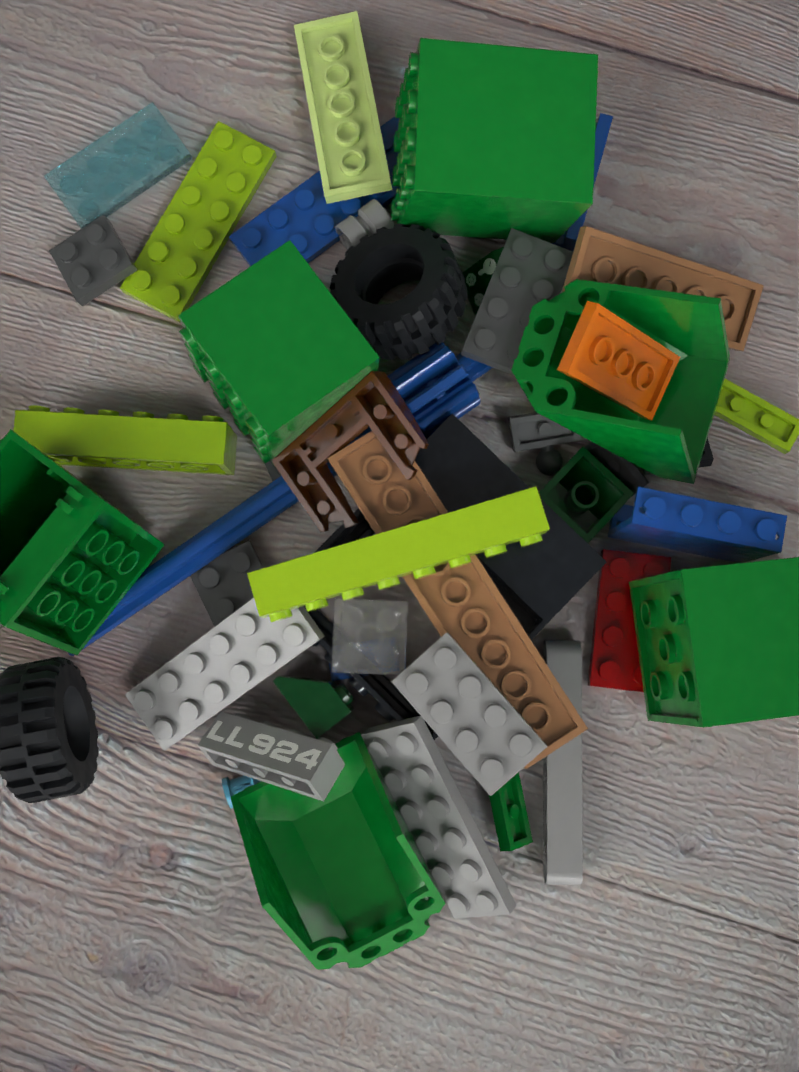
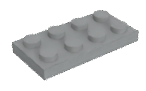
[391,632,548,796]

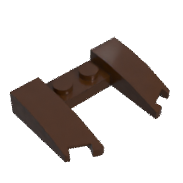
[272,371,429,532]

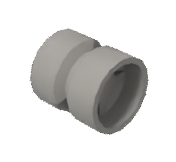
[335,199,394,250]

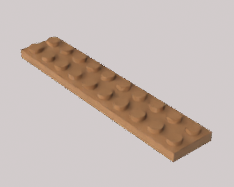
[327,431,588,769]

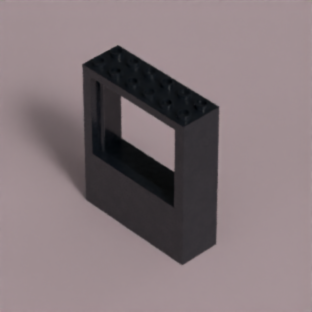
[304,414,607,740]

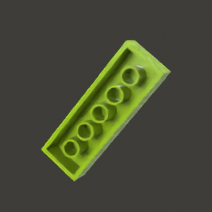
[13,405,237,475]

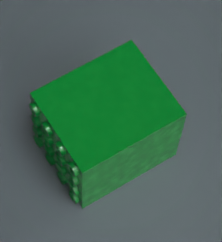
[391,38,598,243]
[629,557,799,728]

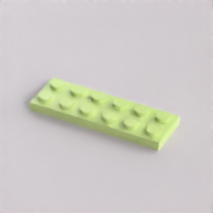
[294,11,392,204]

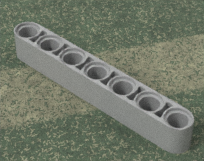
[543,640,583,885]

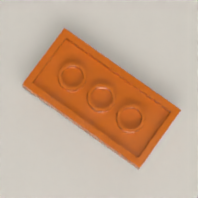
[557,301,680,421]

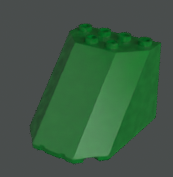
[511,279,730,484]
[230,732,445,970]

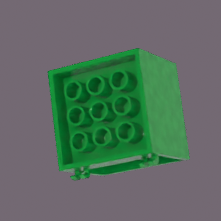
[178,240,380,469]
[0,429,165,656]

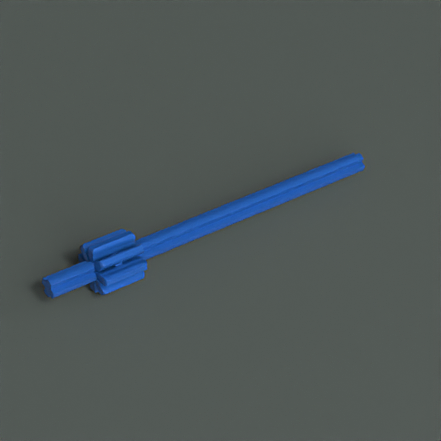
[68,342,493,656]

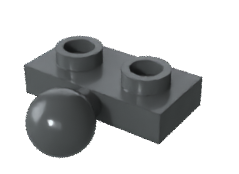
[508,412,581,475]

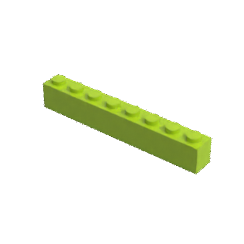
[247,486,550,623]

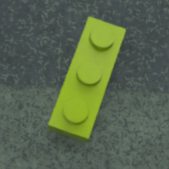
[714,379,799,454]

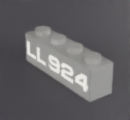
[198,711,345,801]

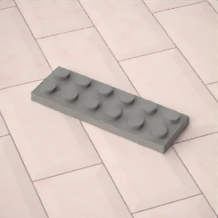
[125,598,325,751]
[361,716,516,919]

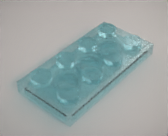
[44,102,192,229]

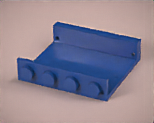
[607,487,787,563]

